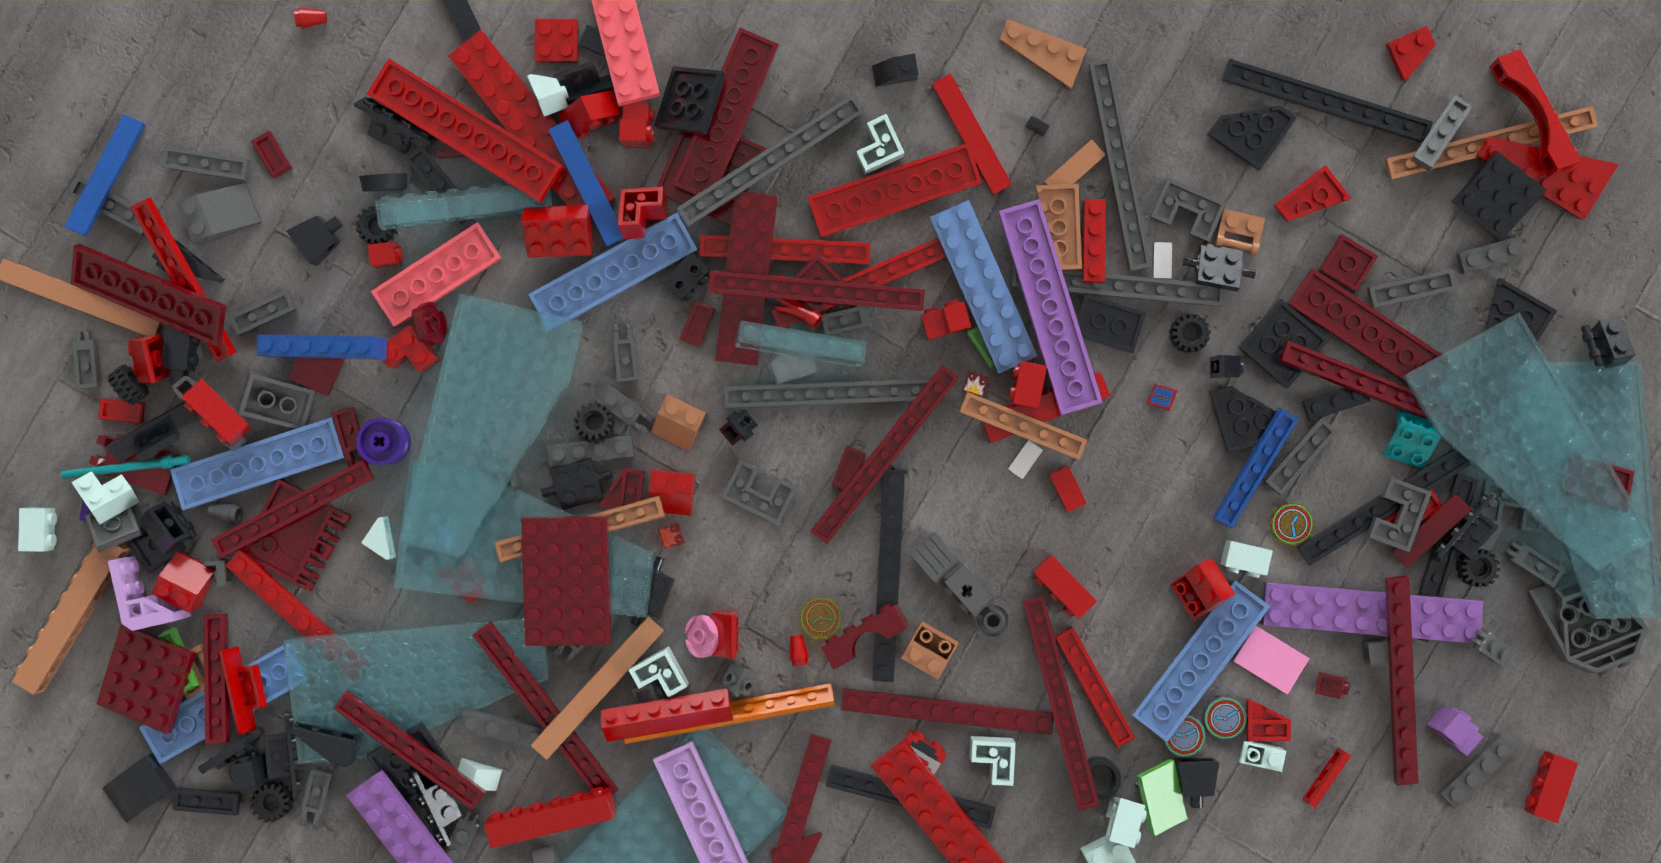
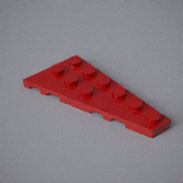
[1476,137,1619,220]

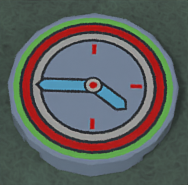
[1203,696,1247,739]
[1163,715,1206,757]

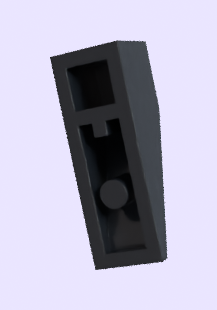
[151,239,225,283]
[290,721,361,767]

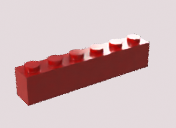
[981,370,1110,443]
[601,688,733,742]
[484,787,617,848]

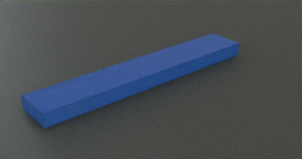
[64,114,145,237]
[548,120,623,246]
[1213,408,1299,528]

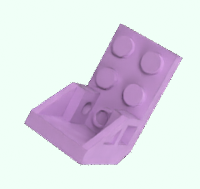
[108,556,192,631]

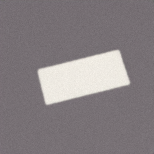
[1154,242,1172,278]
[1008,440,1043,479]

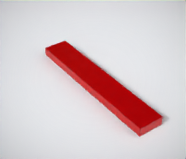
[932,73,1012,195]
[1054,626,1135,748]

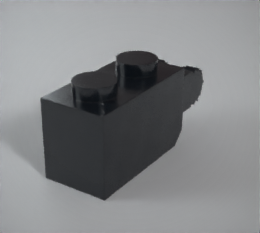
[161,325,200,385]

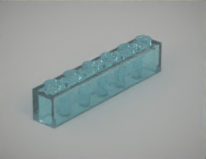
[735,321,867,367]

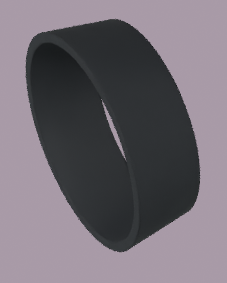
[359,173,407,192]

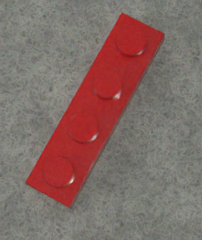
[1082,199,1106,284]

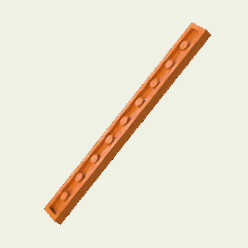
[624,683,835,744]

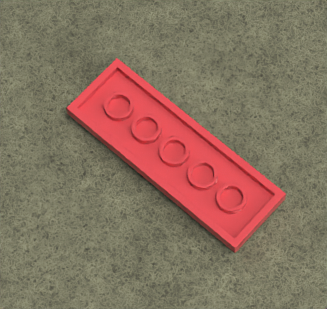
[591,0,660,106]
[371,222,502,327]

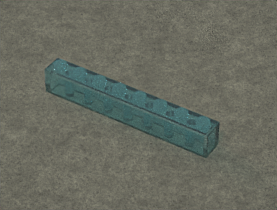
[375,184,553,230]

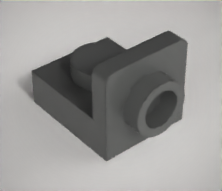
[204,556,234,587]
[631,680,669,704]

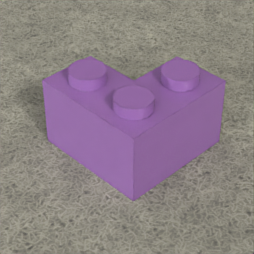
[1426,706,1483,756]

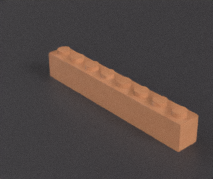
[12,542,132,695]

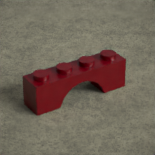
[821,603,910,670]

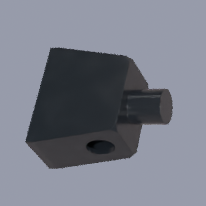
[286,216,343,266]
[1174,758,1219,808]

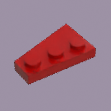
[1273,165,1352,222]

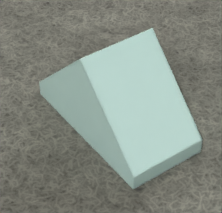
[361,516,396,560]
[458,758,502,791]

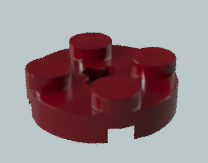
[411,302,448,345]

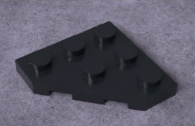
[1207,105,1297,171]
[1209,386,1276,453]

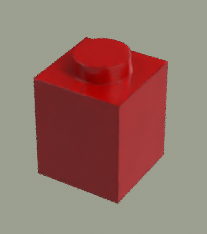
[368,242,404,268]

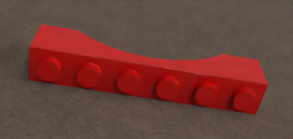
[1489,49,1581,177]

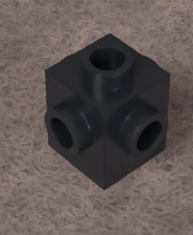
[719,409,758,446]

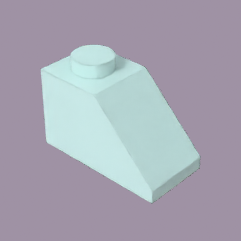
[527,74,569,116]

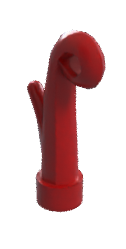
[775,275,823,330]

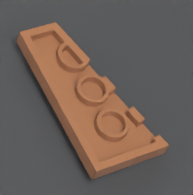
[999,19,1087,90]
[1035,184,1082,271]

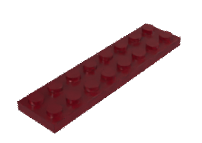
[672,27,779,195]
[715,192,778,366]
[71,244,226,346]
[1287,268,1454,397]

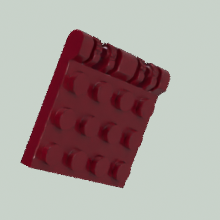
[242,479,352,591]

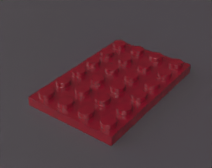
[521,516,612,646]

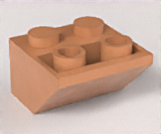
[900,621,959,679]

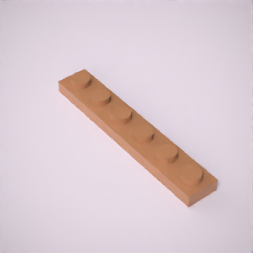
[959,392,1087,460]

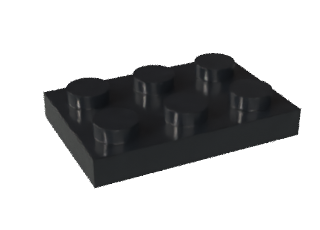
[1077,294,1146,353]

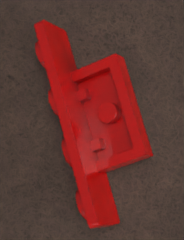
[219,646,267,735]

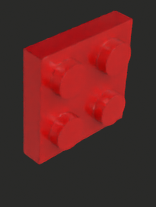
[535,19,579,63]

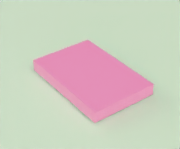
[1232,626,1310,695]

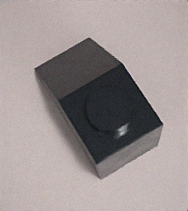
[872,53,919,87]
[1210,355,1244,378]

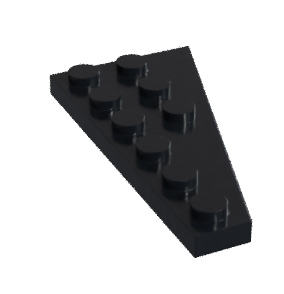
[1467,278,1557,419]

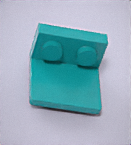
[1383,409,1442,469]

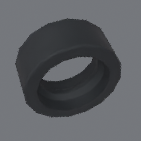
[1088,756,1121,800]

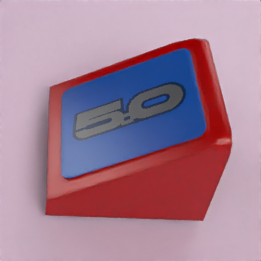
[1147,384,1177,411]

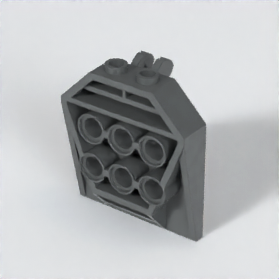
[1527,560,1648,676]

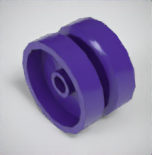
[356,418,411,465]

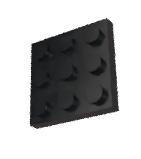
[654,66,726,135]
[1451,151,1547,241]
[1238,299,1329,389]
[366,721,455,803]

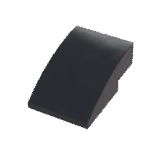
[102,753,176,823]

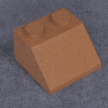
[651,394,708,451]

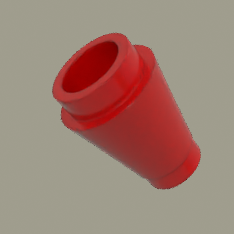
[294,7,327,29]
[789,635,810,666]

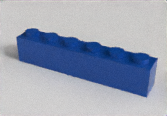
[257,335,387,360]

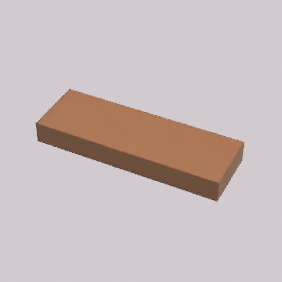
[1043,140,1106,185]

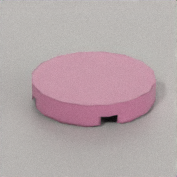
[685,615,719,658]

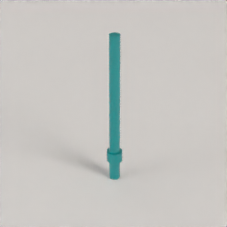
[61,455,190,479]

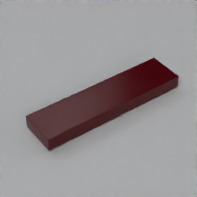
[1391,493,1472,568]

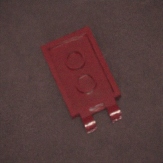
[89,434,181,495]

